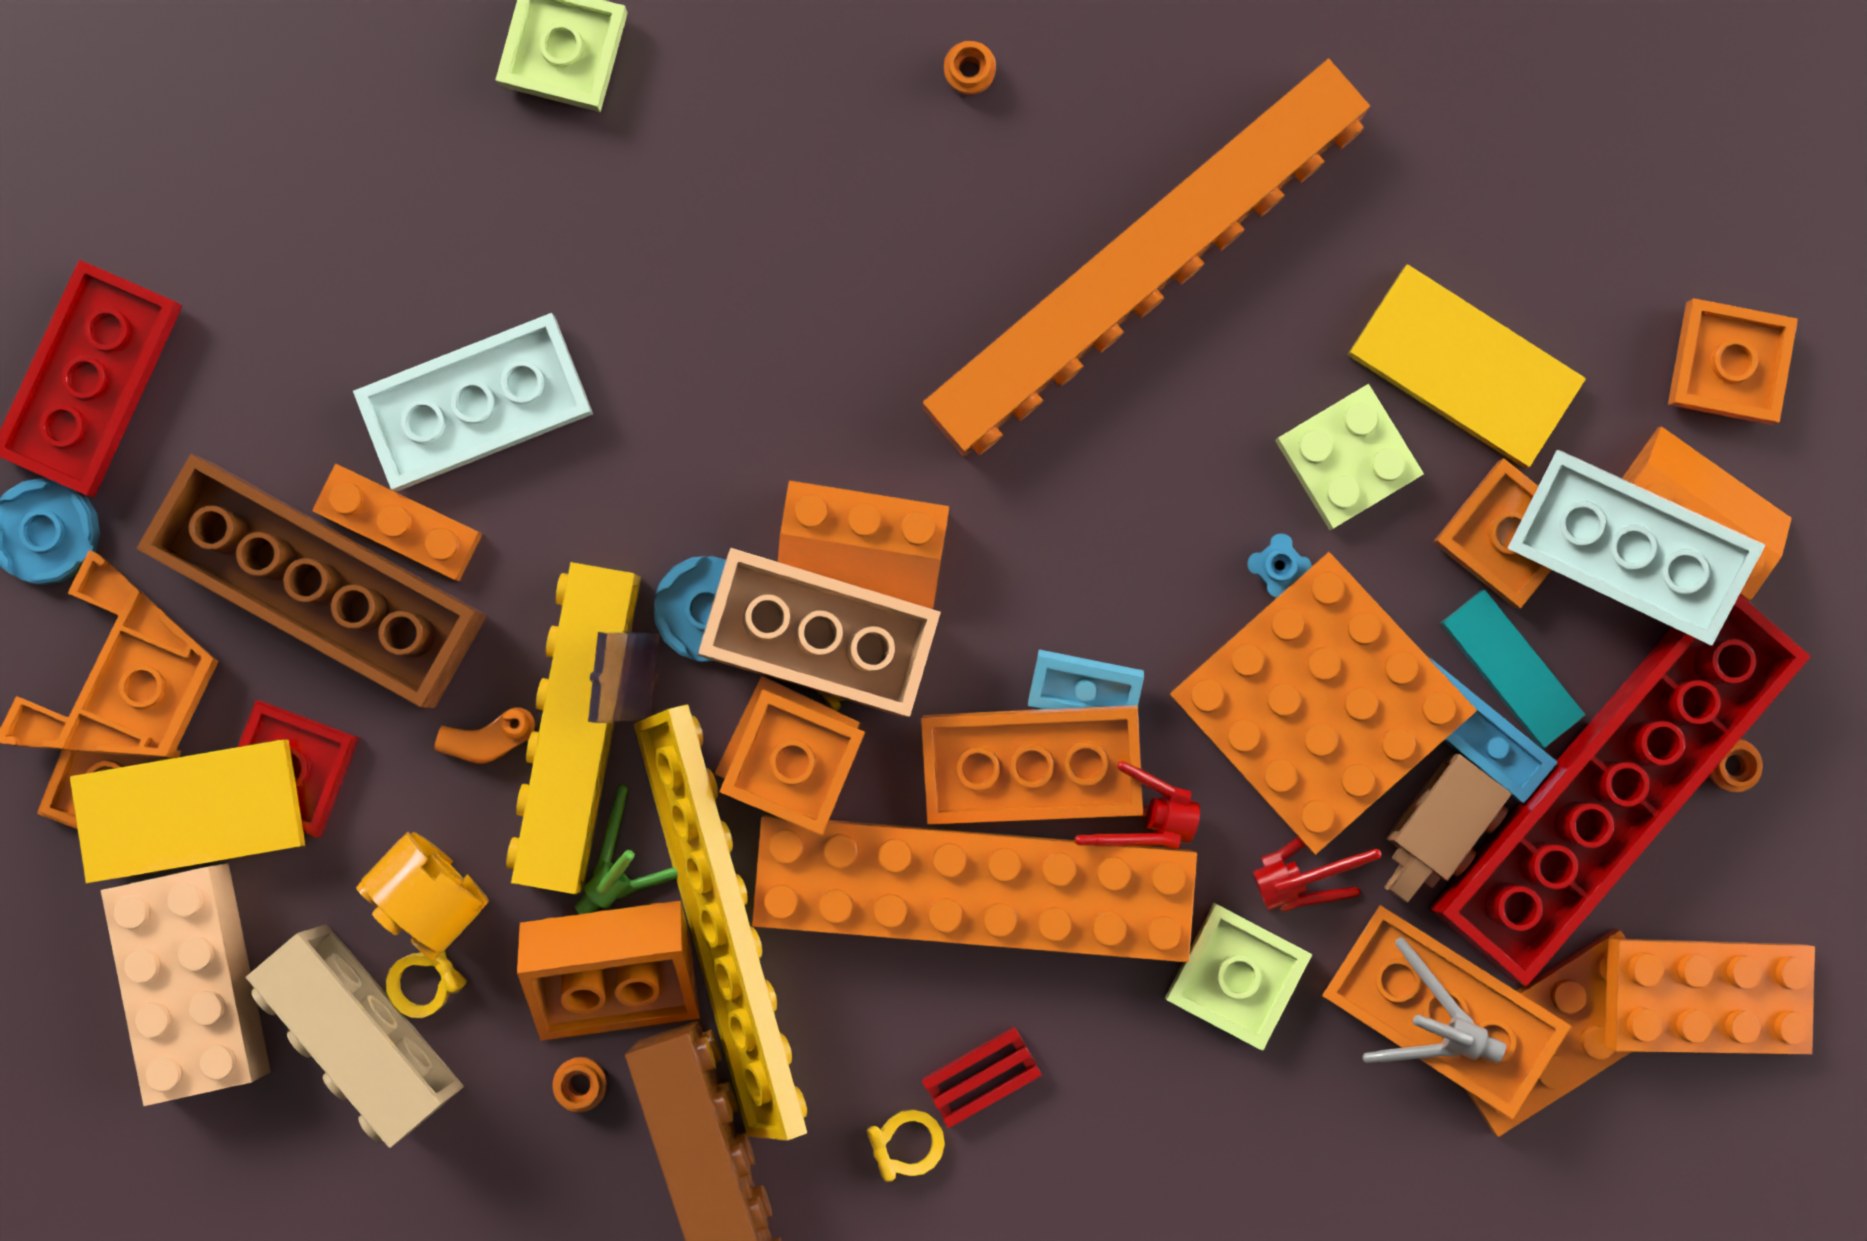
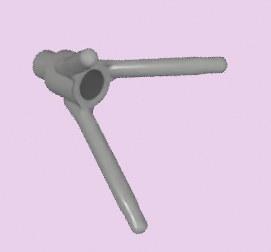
[1362,937,1506,1064]

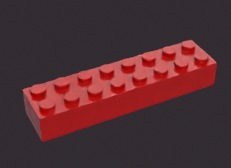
[1428,594,1811,987]

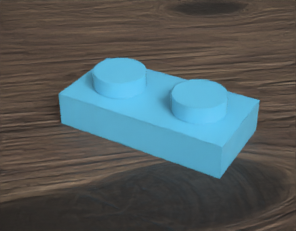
[1028,650,1144,709]

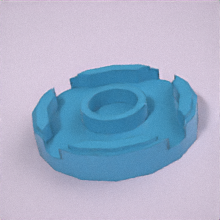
[0,478,100,585]
[654,556,726,662]

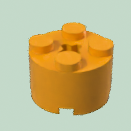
[356,831,489,961]

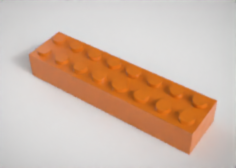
[752,815,1197,962]

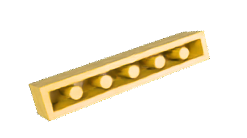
[506,562,641,894]

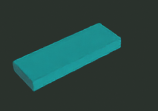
[1439,590,1586,748]

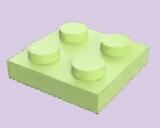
[495,0,628,112]
[1275,384,1424,530]
[1165,903,1312,1051]

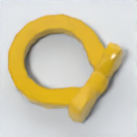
[386,951,467,1018]
[866,1109,945,1182]

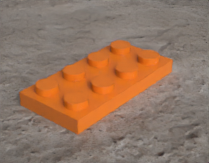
[921,705,1143,824]
[1322,905,1572,1120]
[1465,928,1631,1137]
[1605,939,1815,1054]

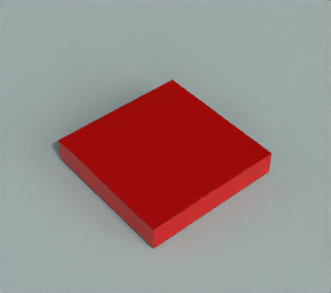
[238,700,360,837]

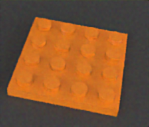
[1169,552,1477,855]

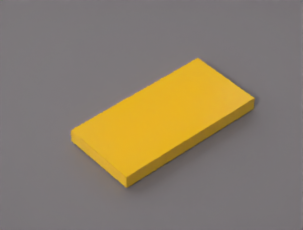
[1347,264,1586,469]
[70,739,305,883]

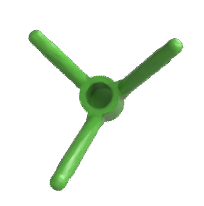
[575,785,678,914]

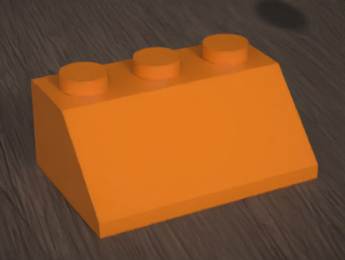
[1622,426,1792,601]
[778,480,949,609]
[517,900,700,1041]

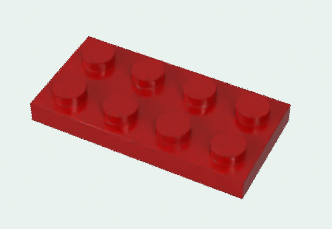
[0,259,183,498]

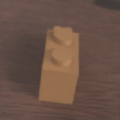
[1384,754,1512,903]

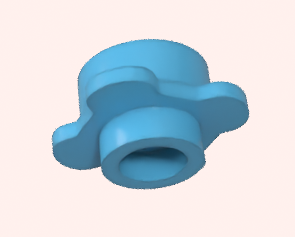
[1247,534,1312,597]

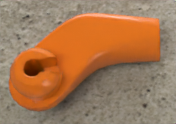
[434,707,535,764]

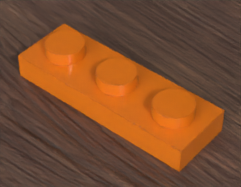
[312,463,483,581]

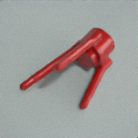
[1074,761,1200,849]
[1252,837,1382,913]

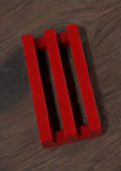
[922,1026,1042,1129]

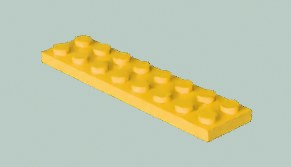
[633,704,807,1140]

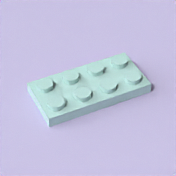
[353,313,593,492]
[1508,450,1765,645]

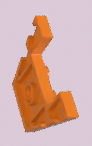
[0,550,219,759]

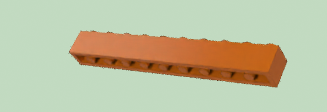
[922,58,1370,458]

